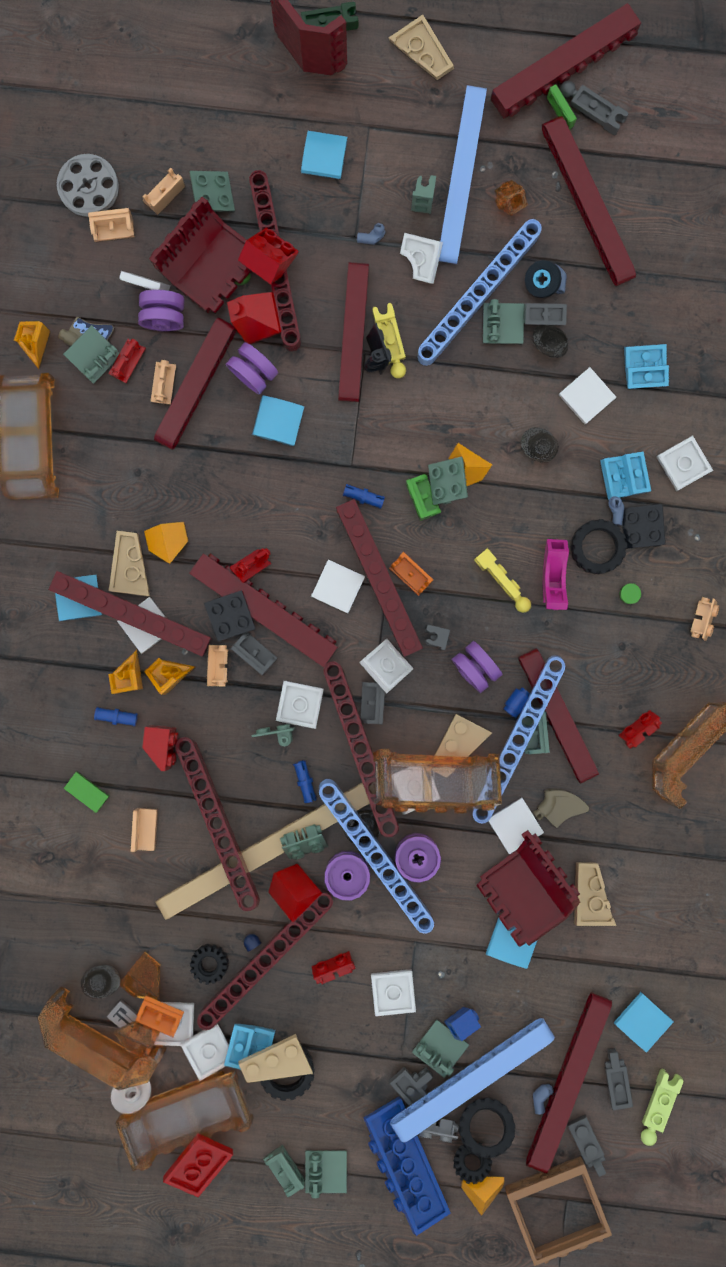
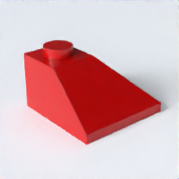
[227,292,281,345]

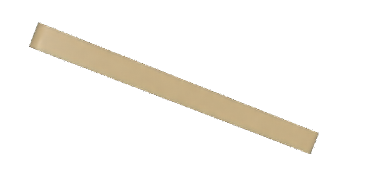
[155,770,393,920]

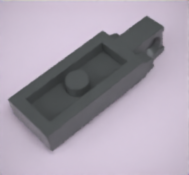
[604,1048,633,1110]
[567,1115,606,1177]

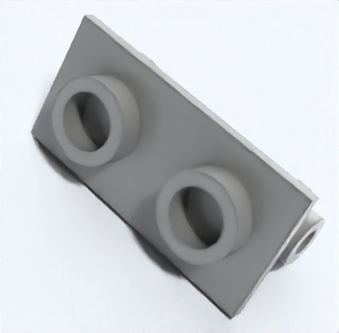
[419,1119,459,1143]

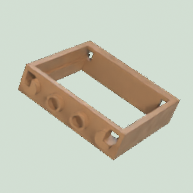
[505,1156,612,1266]

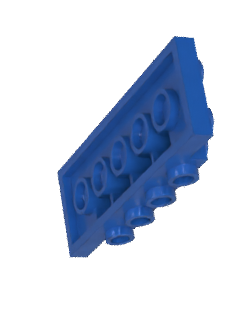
[363,1097,451,1236]

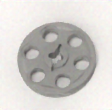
[57,154,119,217]

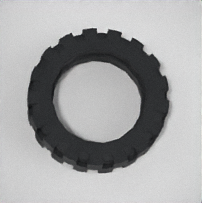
[570,519,627,574]
[260,1045,315,1101]
[459,1098,516,1159]

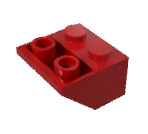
[238,228,299,284]
[142,725,179,771]

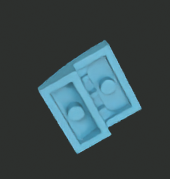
[301,131,347,179]
[624,344,669,389]
[252,395,304,446]
[600,452,651,500]
[55,575,102,621]
[486,915,537,969]
[614,992,674,1053]
[224,1024,275,1070]

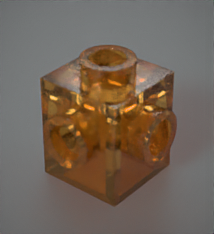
[494,180,528,216]

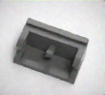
[524,303,567,325]
[424,625,450,651]
[231,632,278,675]
[360,682,385,725]

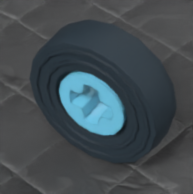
[525,260,562,298]

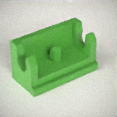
[406,474,441,521]

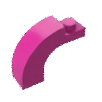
[543,539,569,610]

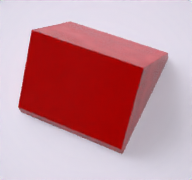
[268,864,322,922]

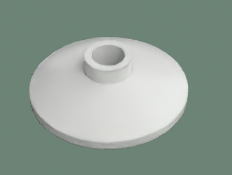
[111,1073,151,1114]

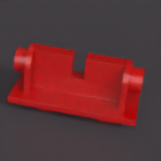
[108,339,146,383]
[230,548,271,583]
[618,710,662,749]
[311,951,356,985]

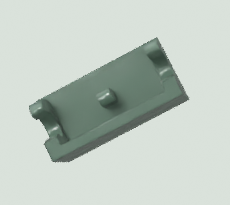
[411,175,436,214]
[522,711,550,754]
[263,1145,305,1197]

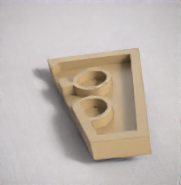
[389,15,454,80]
[109,531,150,597]
[428,714,492,778]
[574,862,616,926]
[238,1034,313,1083]

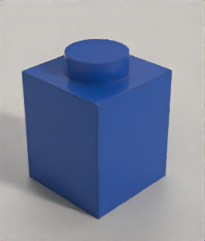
[444,1007,481,1042]

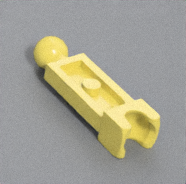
[372,303,406,378]
[474,548,531,613]

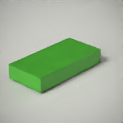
[547,84,577,130]
[64,771,109,813]

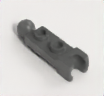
[560,80,629,135]

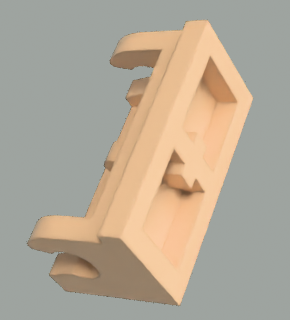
[142,168,185,215]
[88,208,135,242]

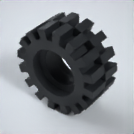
[190,944,229,985]
[453,1142,492,1184]

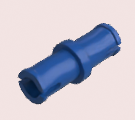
[343,484,385,509]
[94,707,138,726]
[293,760,317,803]

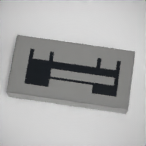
[107,999,151,1043]

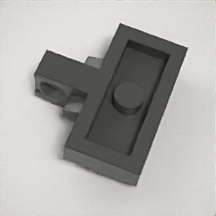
[389,1067,433,1106]

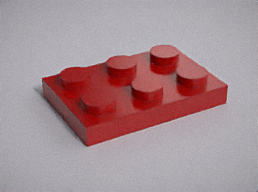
[163,1133,233,1197]

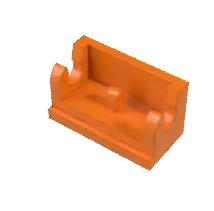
[389,552,433,596]
[135,996,184,1038]

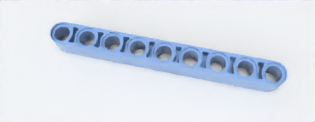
[439,85,487,264]
[417,219,542,366]
[473,655,565,824]
[319,779,434,934]
[390,1018,555,1142]

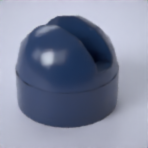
[244,934,262,952]

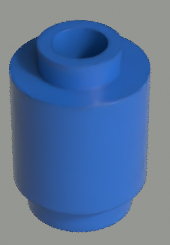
[503,687,532,718]

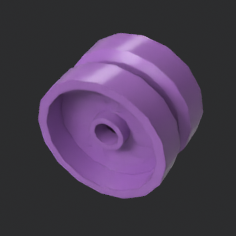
[138,290,184,331]
[226,342,278,395]
[451,641,503,693]
[395,833,441,882]
[325,851,370,900]

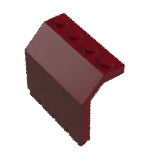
[270,0,347,76]
[149,197,250,314]
[476,830,581,947]

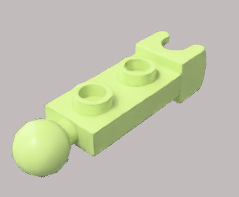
[641,1068,683,1146]

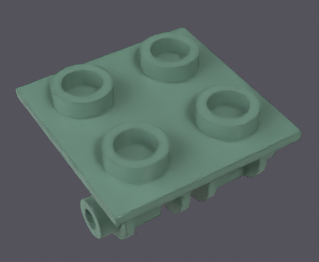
[189,171,235,211]
[483,299,524,344]
[63,325,120,384]
[428,457,468,505]
[251,724,296,747]
[280,824,328,860]
[412,1019,469,1078]
[305,1150,347,1198]

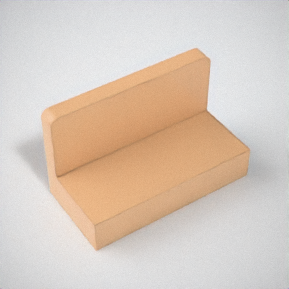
[131,808,158,852]

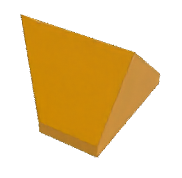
[14,321,50,369]
[448,443,492,486]
[144,522,189,564]
[108,650,143,694]
[144,658,195,695]
[461,1177,504,1216]

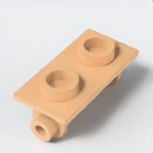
[151,360,176,405]
[690,597,719,641]
[207,645,229,686]

